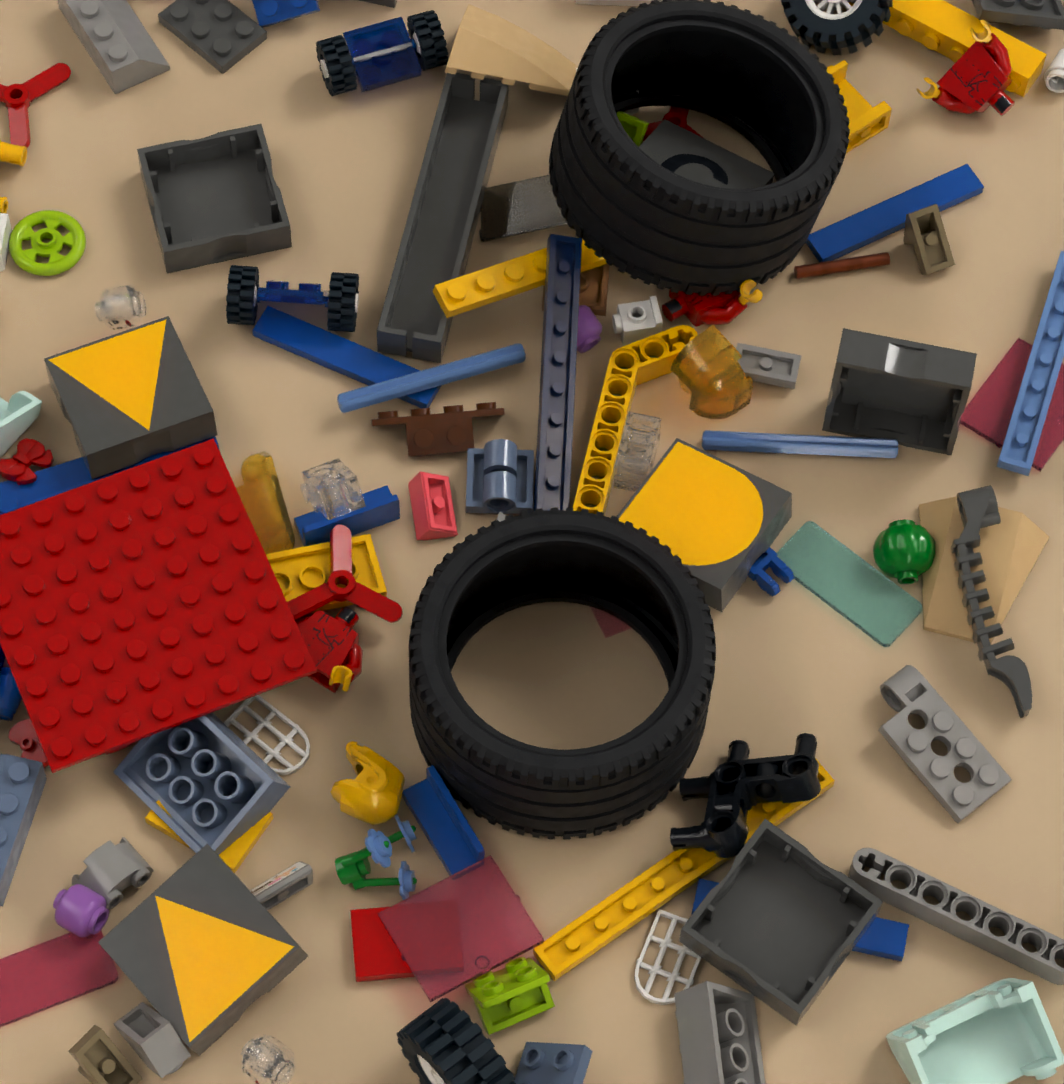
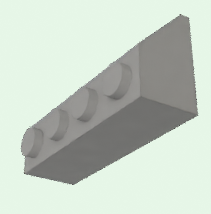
[58,0,170,94]
[674,981,765,1084]

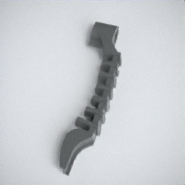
[951,485,1032,718]

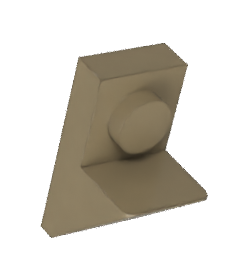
[903,204,955,275]
[69,1025,143,1084]

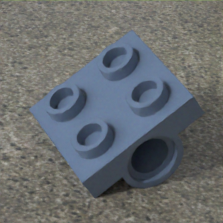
[466,439,534,514]
[514,1042,593,1084]

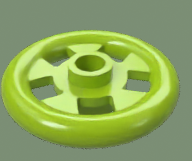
[9,210,86,276]

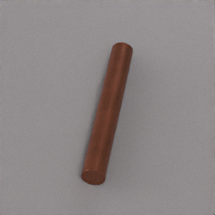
[794,252,890,279]

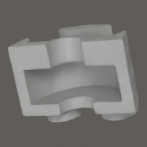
[72,837,154,910]

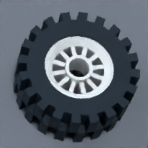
[781,0,893,55]
[397,998,516,1084]

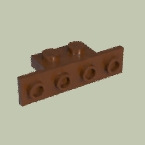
[371,402,505,456]

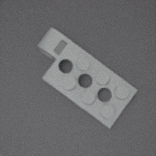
[878,665,1012,823]

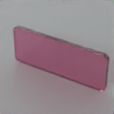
[0,931,118,1027]

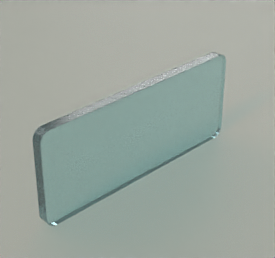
[777,521,922,647]

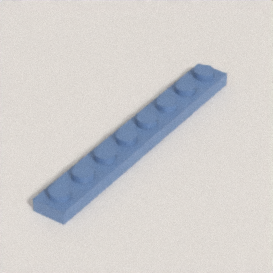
[996,251,1064,476]

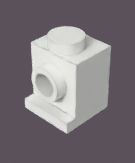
[612,296,663,345]

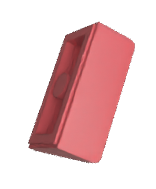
[408,471,458,540]

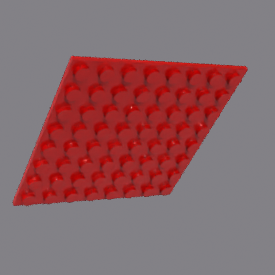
[0,438,317,773]

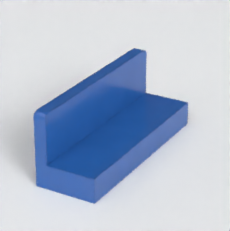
[294,485,400,546]
[402,765,485,882]

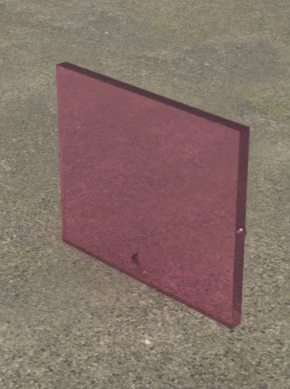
[960,338,1064,472]
[378,855,544,1002]

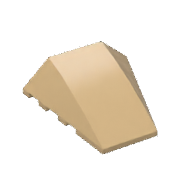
[445,4,578,96]
[918,496,1049,644]

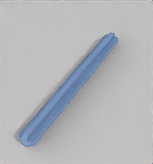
[337,343,526,413]
[702,430,899,458]

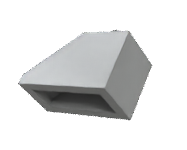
[114,1002,191,1078]

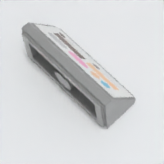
[250,862,313,910]

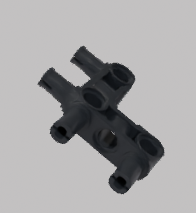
[670,733,821,858]

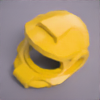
[331,741,405,825]

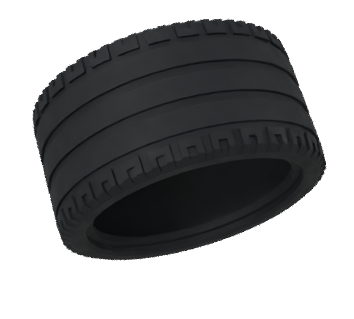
[549,0,850,296]
[408,507,716,840]

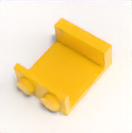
[826,60,892,153]

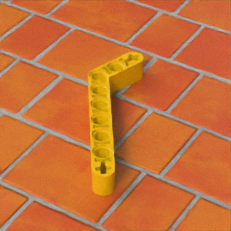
[573,325,698,516]

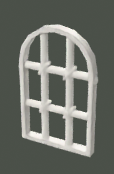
[224,695,310,776]
[634,909,701,1005]

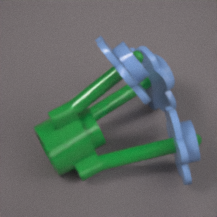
[335,814,417,902]

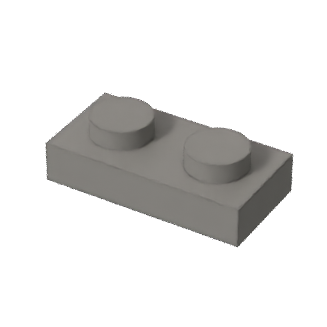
[731,343,801,389]

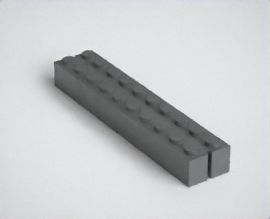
[377,73,509,363]

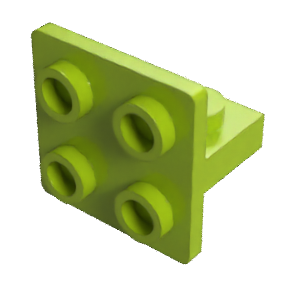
[465,957,555,1035]

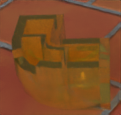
[670,325,753,419]

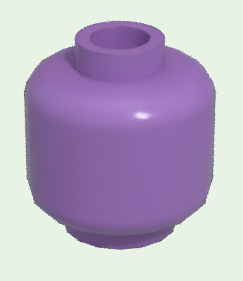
[577,305,602,353]
[53,884,109,937]

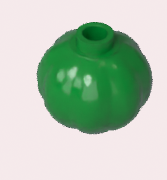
[873,519,935,584]

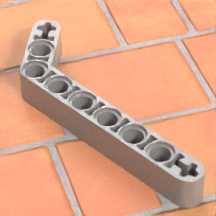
[848,848,1064,985]

